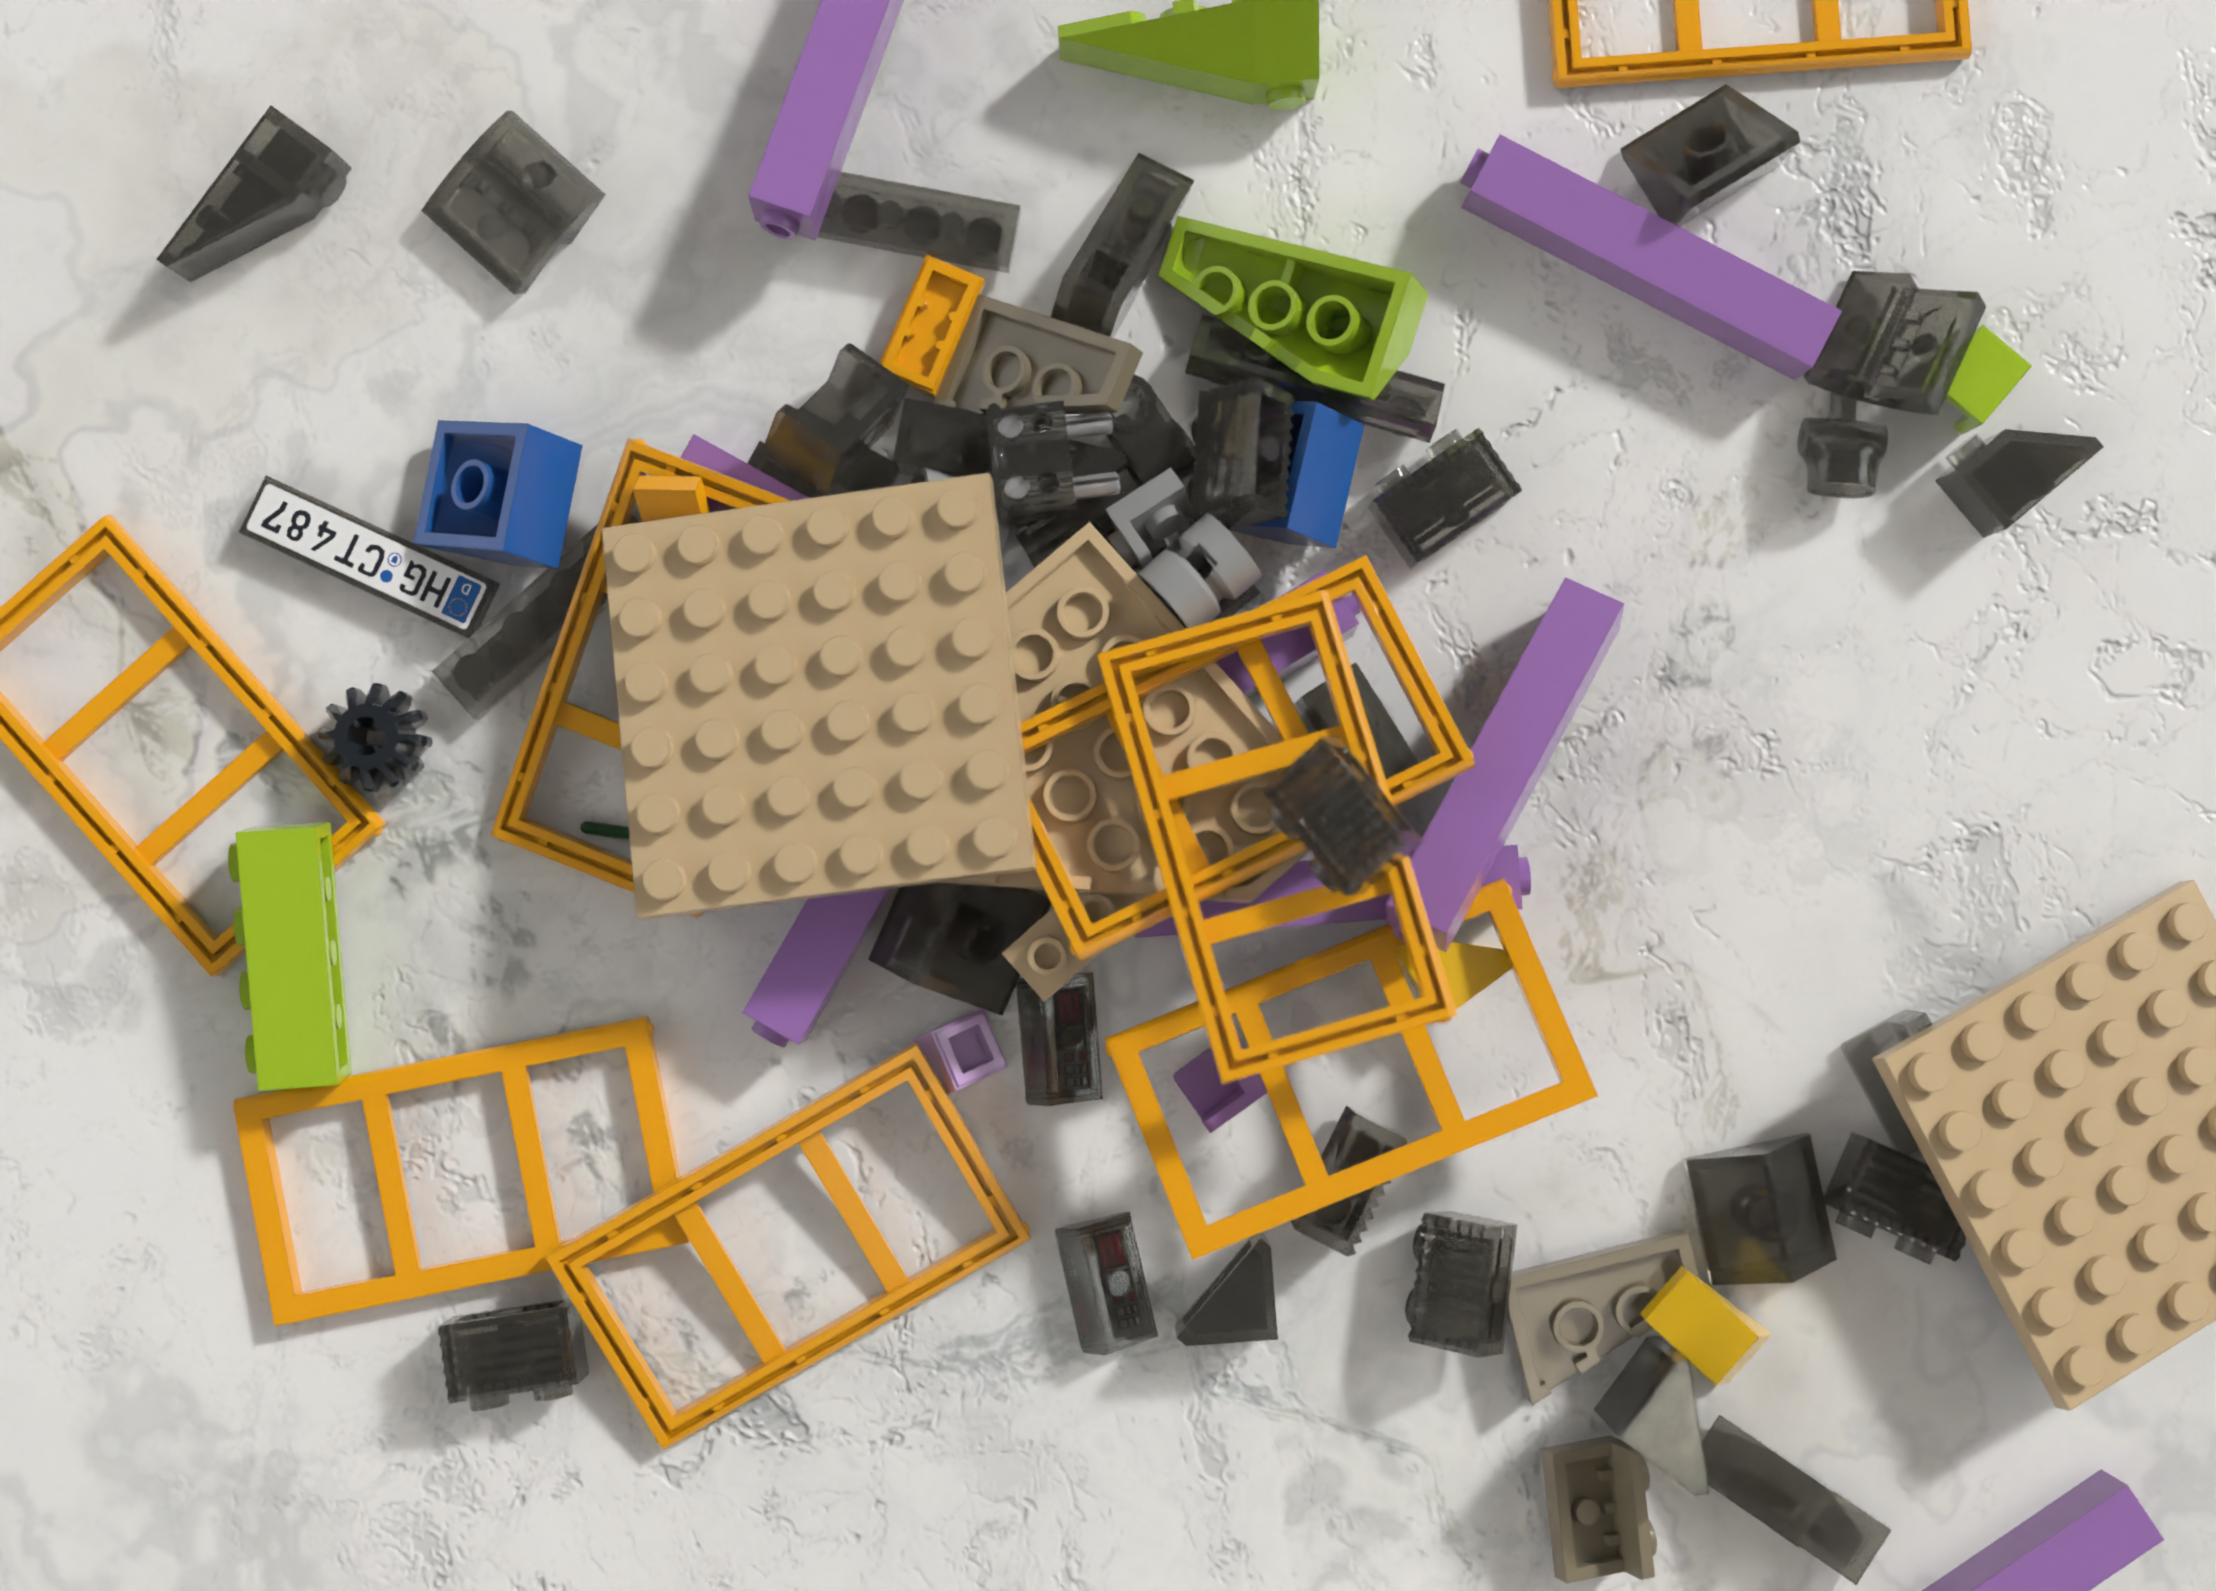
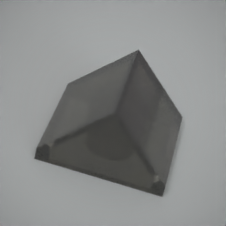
[1620,84,1800,227]
[1683,1133,1837,1285]
[1593,1336,1709,1496]

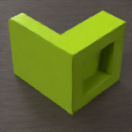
[1932,325,2032,435]

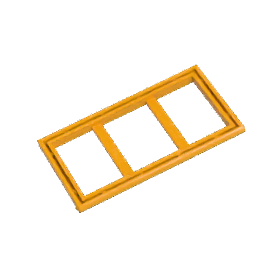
[1547,0,1972,89]
[490,438,793,918]
[0,515,387,977]
[1020,555,1475,961]
[1097,590,1457,1084]
[1105,878,1598,1260]
[233,1016,690,1326]
[545,1041,1031,1450]

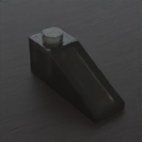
[156,105,352,282]
[1050,152,1195,338]

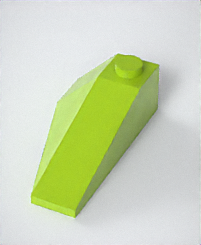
[1058,0,1319,110]
[1158,216,1429,401]

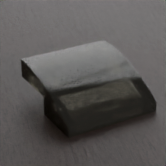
[421,111,606,294]
[1803,271,1986,416]

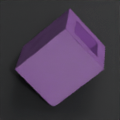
[1173,1040,1267,1133]

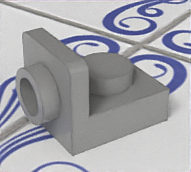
[1105,467,1193,571]

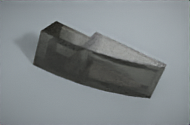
[1684,1414,1892,1585]

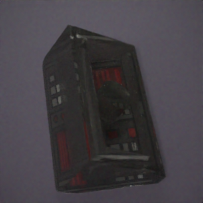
[1016,972,1103,1106]
[1055,1212,1158,1355]

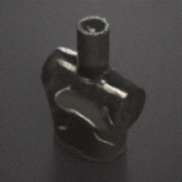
[1797,378,1888,499]

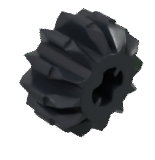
[317,683,433,792]

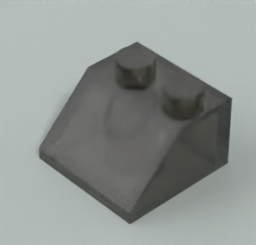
[868,882,1051,1016]

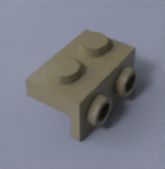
[1541,1435,1657,1583]

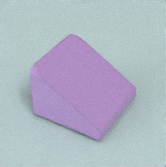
[913,1008,1008,1094]

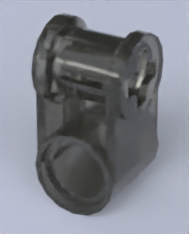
[1105,374,1203,488]

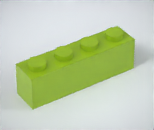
[228,822,352,1091]

